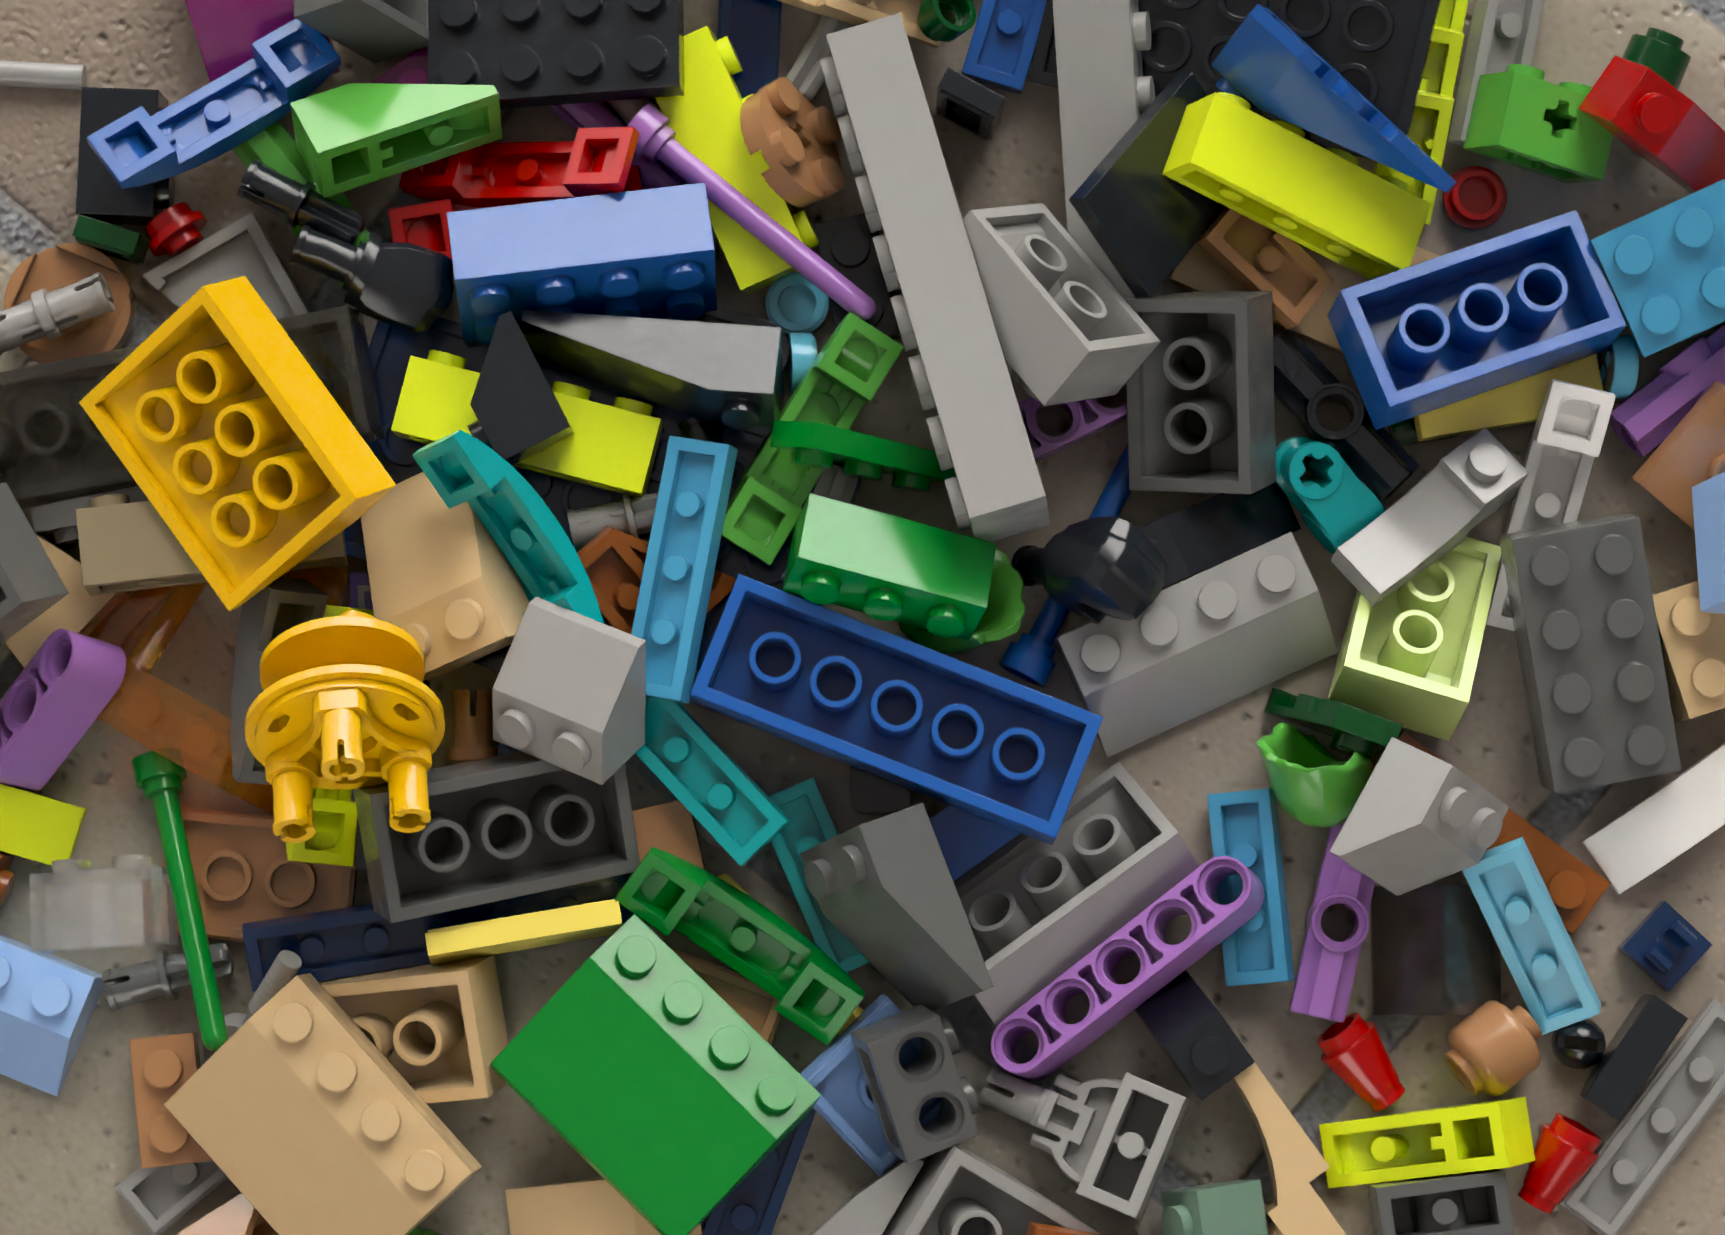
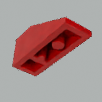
[1578,56,1725,194]

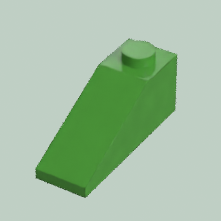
[290,83,503,198]

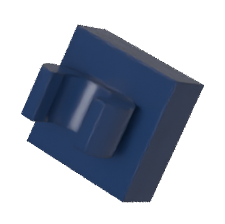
[1618,901,1712,992]

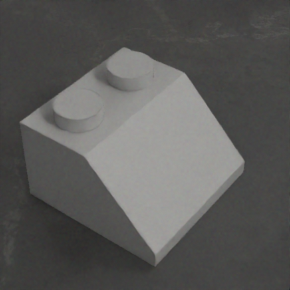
[492,597,646,785]
[1329,737,1509,896]

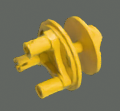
[245,609,445,843]

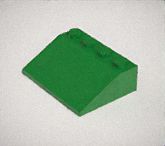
[490,914,821,1235]

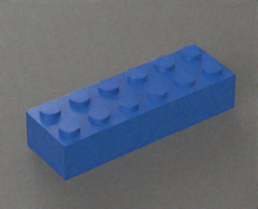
[690,574,1103,845]

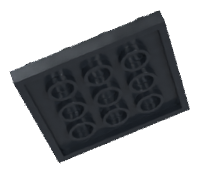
[428,0,684,109]

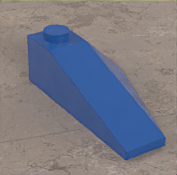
[1211,4,1458,193]

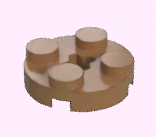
[740,77,845,208]
[3,243,135,372]

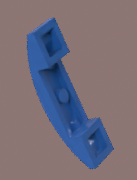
[87,19,341,189]

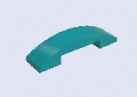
[412,430,604,623]

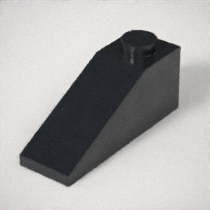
[1139,483,1301,590]

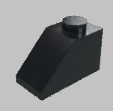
[467,311,574,466]
[1134,970,1255,1100]

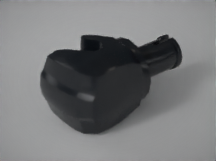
[289,224,454,333]
[1011,516,1166,624]

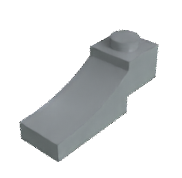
[1330,427,1529,607]

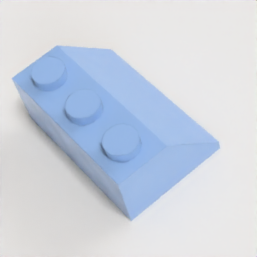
[0,934,105,1097]

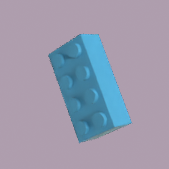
[1590,179,1725,357]

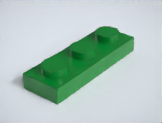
[770,421,956,492]

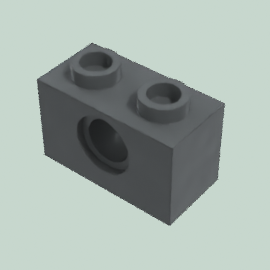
[1367,1169,1514,1235]

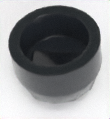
[1551,1019,1606,1069]

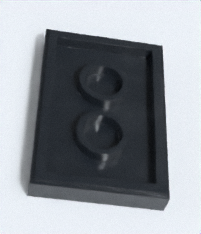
[1069,72,1226,298]

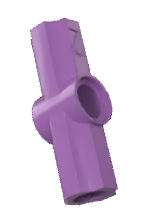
[1609,325,1725,459]
[1288,824,1375,1023]

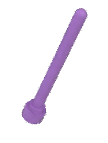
[627,103,876,321]

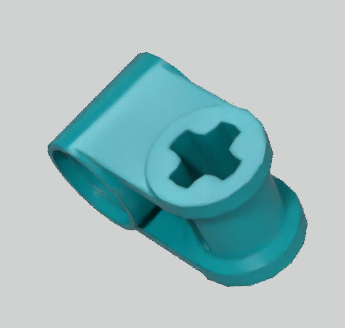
[1275,436,1386,555]

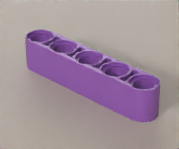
[991,856,1264,1081]

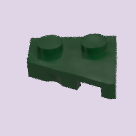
[1264,688,1402,758]

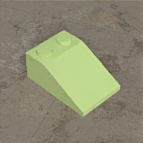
[1328,536,1502,741]

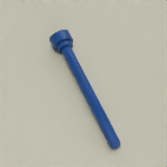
[999,443,1132,688]

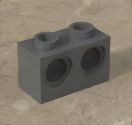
[850,1004,979,1164]

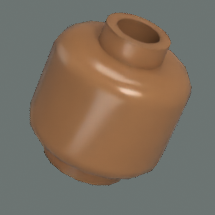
[1443,1001,1542,1097]

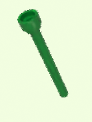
[131,748,228,1052]

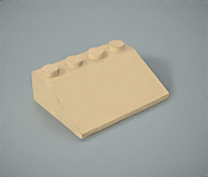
[164,973,482,1235]

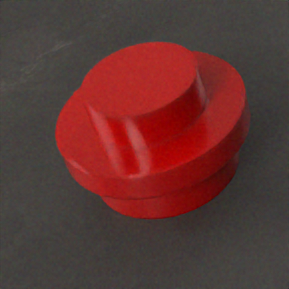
[1443,166,1507,230]
[145,202,207,258]

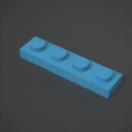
[631,436,738,704]

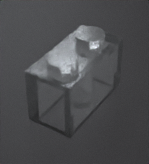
[29,854,177,953]

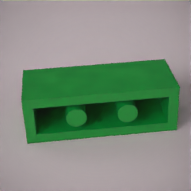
[782,493,997,641]

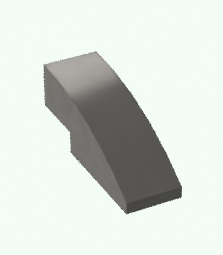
[231,577,329,785]

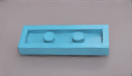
[1462,837,1601,1035]

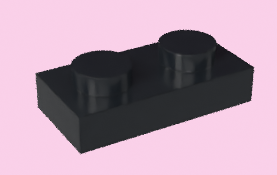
[813,213,901,339]

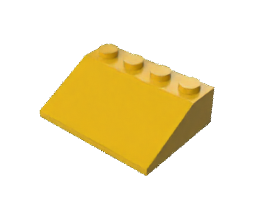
[79,276,396,611]

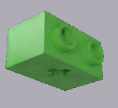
[1463,64,1613,184]

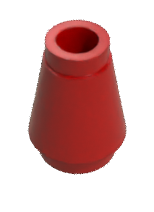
[1317,1013,1405,1112]
[1518,1113,1602,1214]

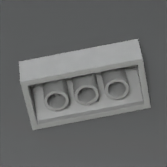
[1054,532,1339,758]
[953,761,1200,1027]

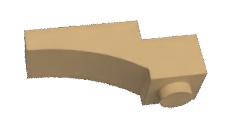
[1231,1063,1346,1235]

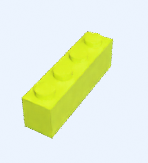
[655,26,820,295]
[1162,92,1431,280]
[391,350,664,497]

